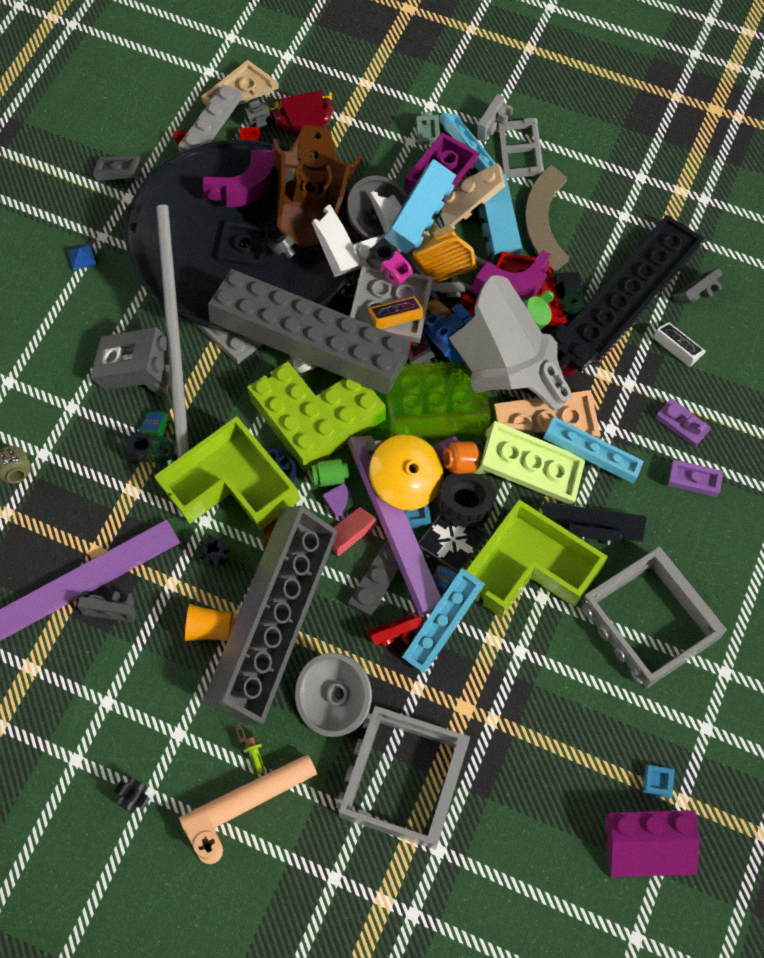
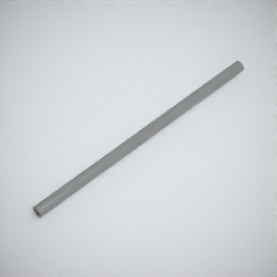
[156,205,189,459]

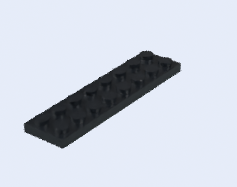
[567,215,705,366]

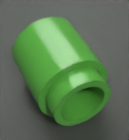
[311,459,349,487]

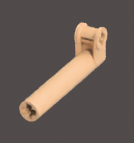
[179,754,317,864]

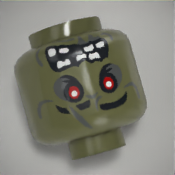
[0,446,31,483]

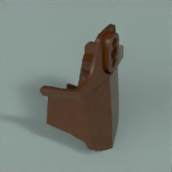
[271,125,362,248]

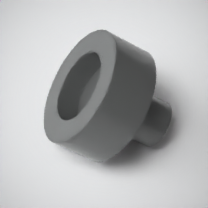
[270,233,295,258]

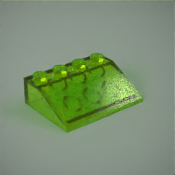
[386,361,491,439]

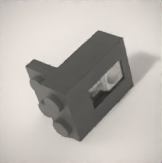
[91,327,170,396]

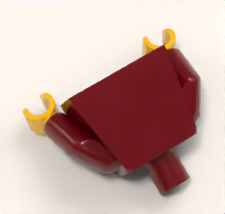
[268,90,334,140]

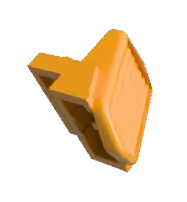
[412,222,477,283]

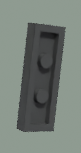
[348,540,400,619]

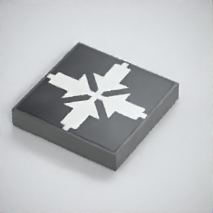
[418,514,488,572]

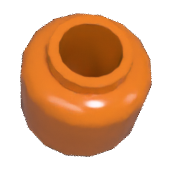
[443,441,483,474]

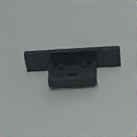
[542,502,647,545]

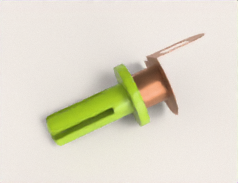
[236,724,265,774]

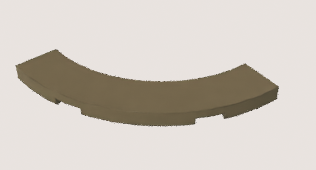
[525,165,569,274]

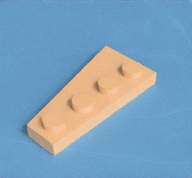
[493,390,601,438]

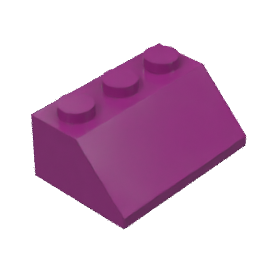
[404,132,480,202]
[604,810,700,878]

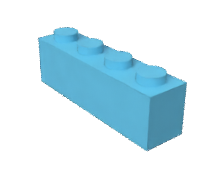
[384,159,456,254]
[478,174,522,265]

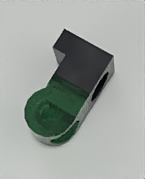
[554,272,584,320]
[127,432,176,465]

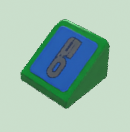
[138,412,171,441]

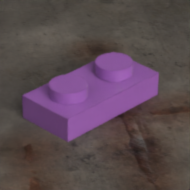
[667,460,723,497]

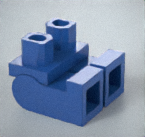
[423,303,473,364]

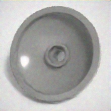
[295,653,372,737]

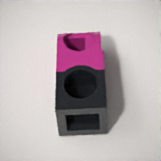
[366,237,413,286]

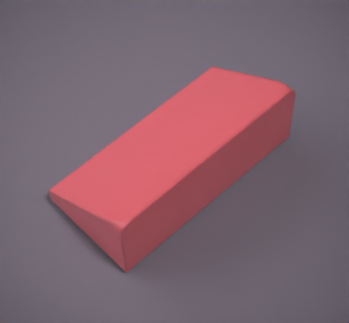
[331,507,377,557]

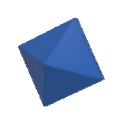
[68,245,96,271]

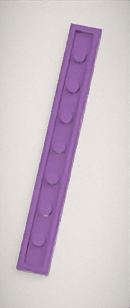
[347,436,441,615]
[0,520,180,641]

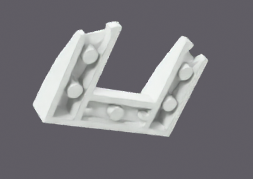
[312,191,422,277]

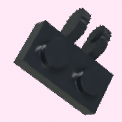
[550,323,598,372]

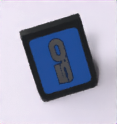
[431,564,459,597]

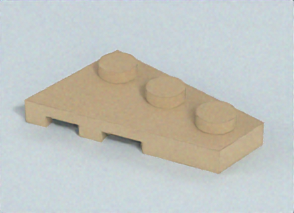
[201,60,279,106]
[441,163,506,230]

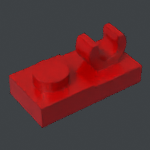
[367,612,424,646]

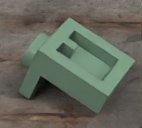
[415,112,440,145]

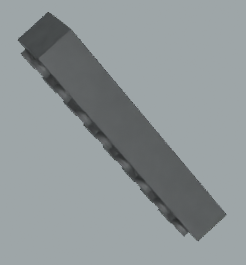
[208,269,411,395]
[203,505,338,725]

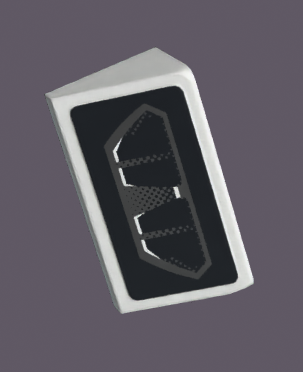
[653,322,706,367]

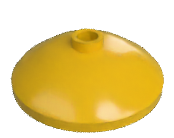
[369,435,443,511]

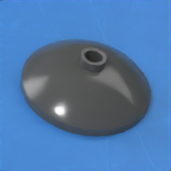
[346,176,408,240]

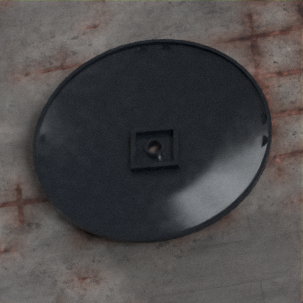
[125,140,361,333]

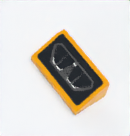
[368,296,423,329]

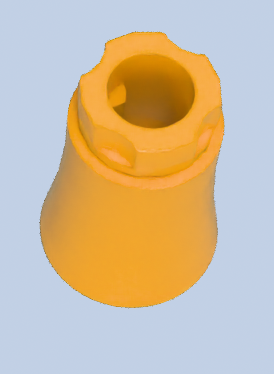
[185,604,238,641]

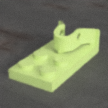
[475,421,585,505]

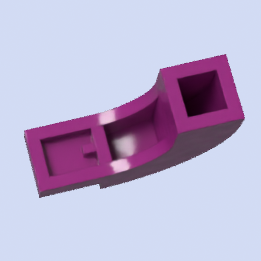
[203,150,274,207]
[471,250,551,301]

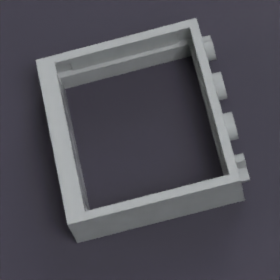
[581,547,727,689]
[336,706,470,850]

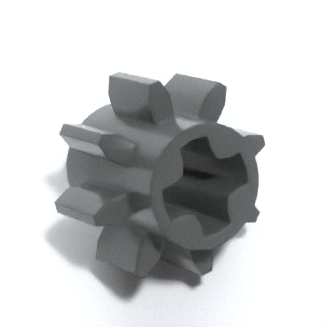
[244,99,270,127]

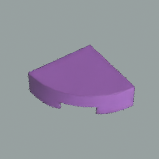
[323,483,348,518]

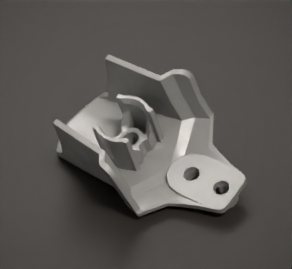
[449,275,571,411]

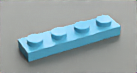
[439,112,504,174]
[543,416,644,484]
[402,568,485,673]

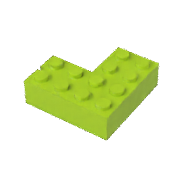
[247,361,386,471]
[154,416,301,530]
[466,500,608,618]

